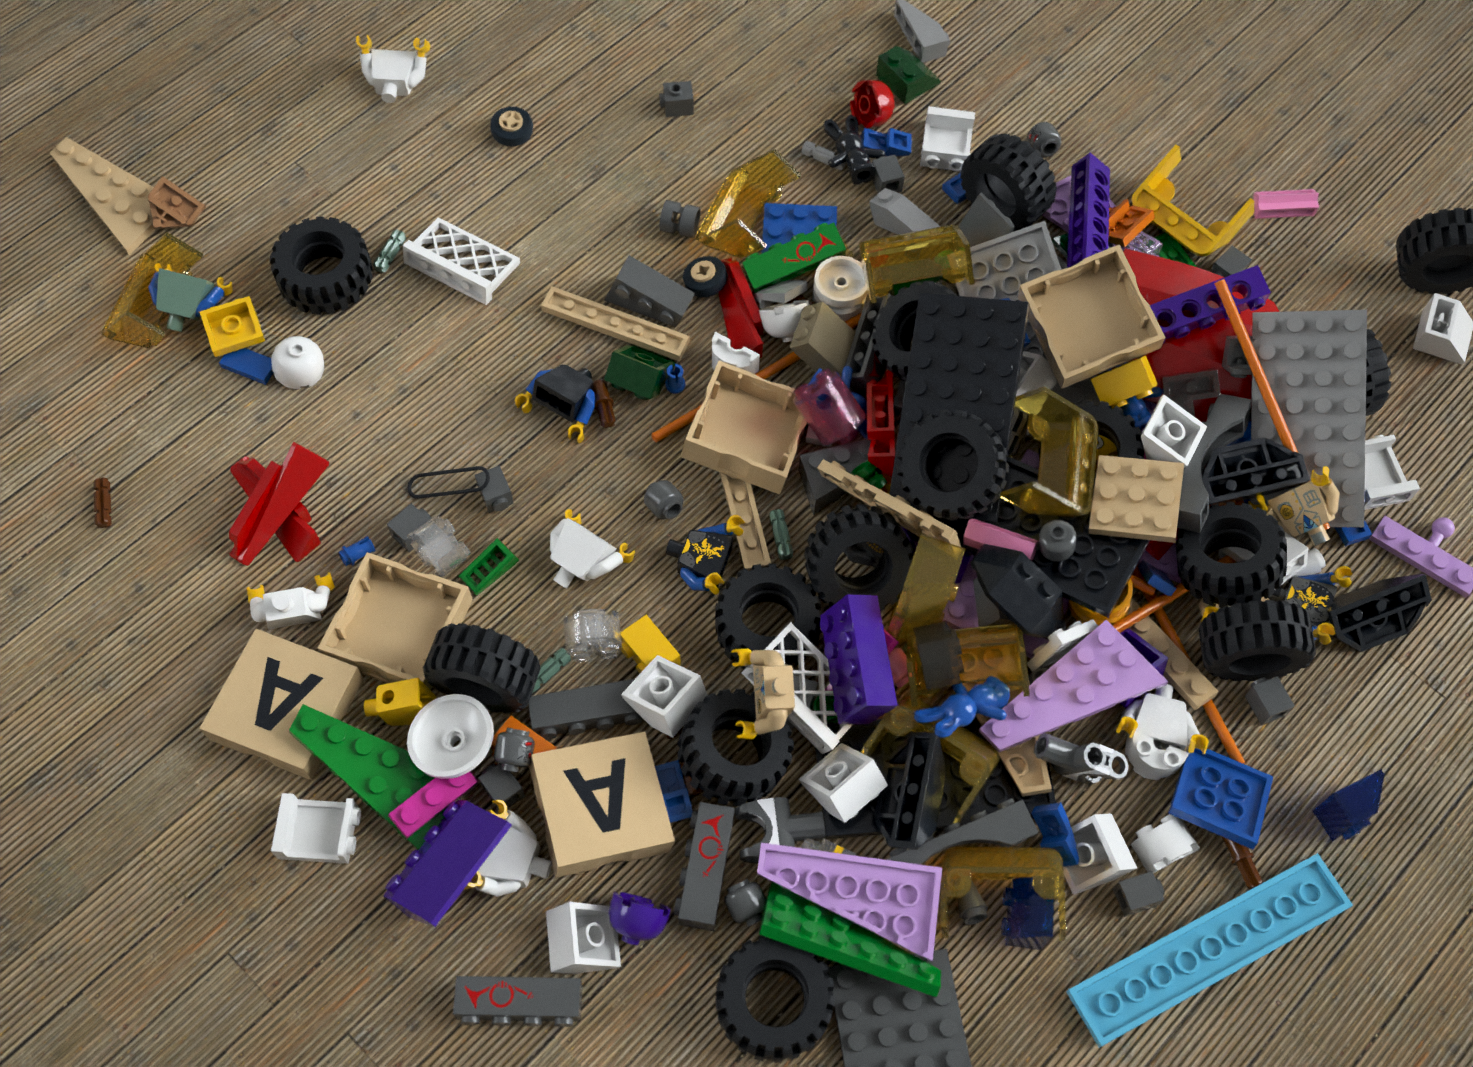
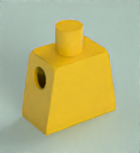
[364,678,436,726]

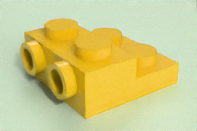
[200,296,265,357]

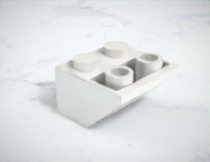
[1413,293,1473,365]

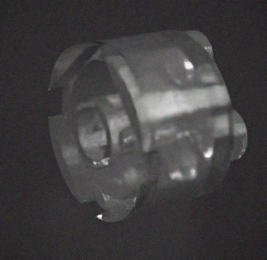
[407,516,471,577]
[563,609,622,662]

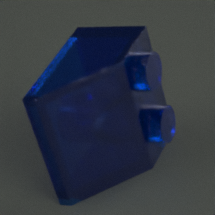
[1313,769,1385,842]
[1001,875,1055,950]

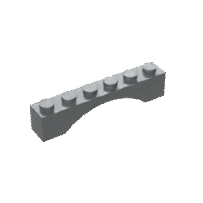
[1177,393,1251,533]
[876,798,1039,865]

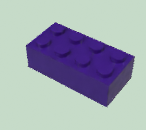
[820,594,898,724]

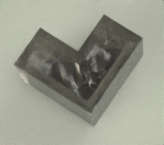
[1160,368,1221,417]
[913,621,964,690]

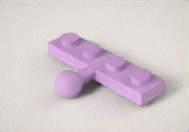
[1369,516,1473,598]

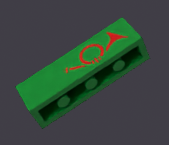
[742,222,846,294]

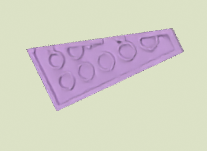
[757,843,942,962]

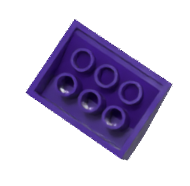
[383,800,512,927]

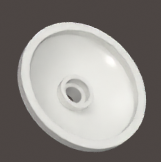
[407,694,494,779]

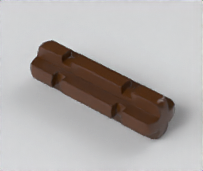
[93,477,112,528]

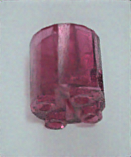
[793,368,866,446]

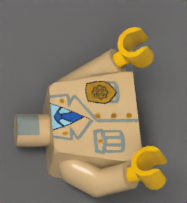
[1248,466,1340,546]
[732,648,795,740]

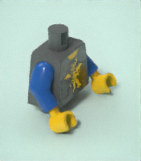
[1269,566,1353,645]

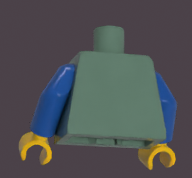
[148,263,233,332]

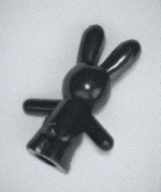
[824,115,885,185]

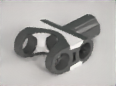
[1034,733,1128,784]
[735,797,825,863]

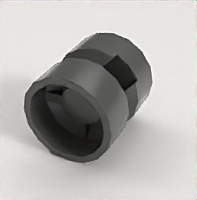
[659,200,701,238]

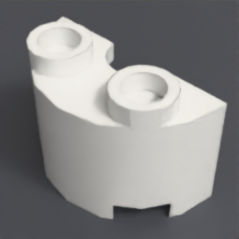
[712,332,760,374]
[1125,731,1189,780]
[1131,814,1200,873]

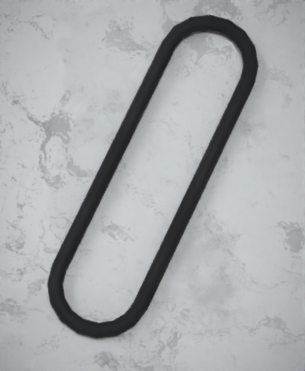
[407,466,490,499]

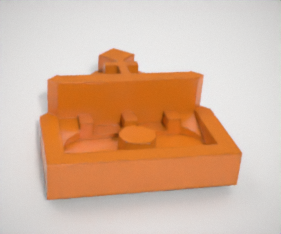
[1108,199,1155,247]

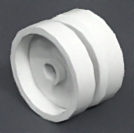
[812,256,870,321]

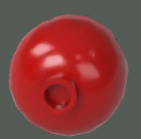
[850,80,895,129]

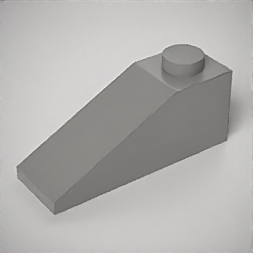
[894,0,950,63]
[869,188,944,247]

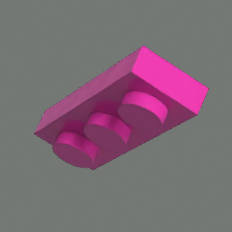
[388,772,478,839]

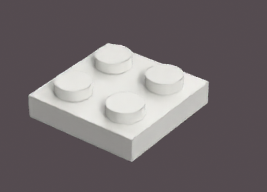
[1027,619,1098,672]

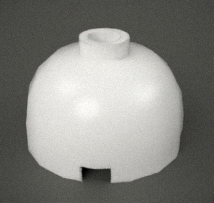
[759,300,809,342]
[271,336,324,389]

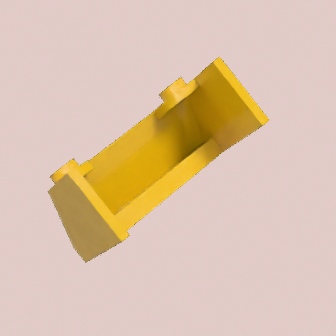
[1132,144,1254,257]

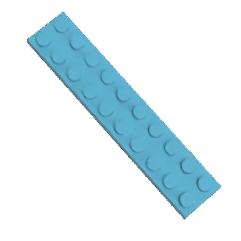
[1066,853,1353,1048]

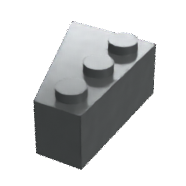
[604,255,695,327]
[798,439,882,515]

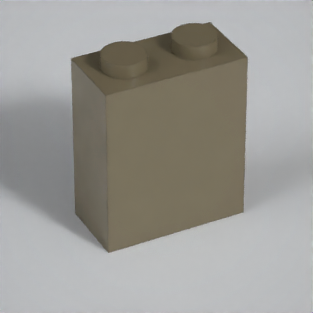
[790,301,855,381]

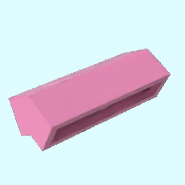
[1253,189,1319,219]
[963,518,1038,561]

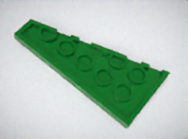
[289,704,445,850]
[759,881,941,997]

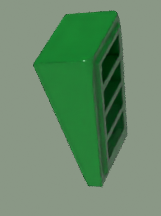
[458,538,519,596]

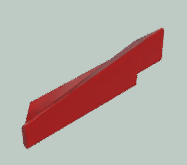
[718,257,763,358]
[867,370,895,478]
[229,442,329,566]
[230,455,321,562]

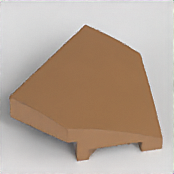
[148,176,206,229]

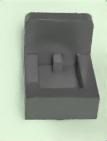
[1222,336,1256,378]

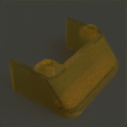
[696,149,801,258]
[859,225,975,303]
[101,232,203,348]
[1000,386,1098,516]
[886,534,965,644]
[907,624,1030,707]
[862,696,999,823]
[940,847,1066,941]

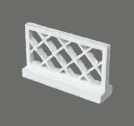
[403,218,520,305]
[741,622,853,754]

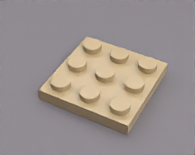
[1089,455,1184,543]

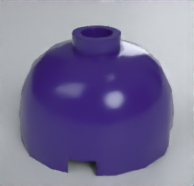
[609,892,671,945]

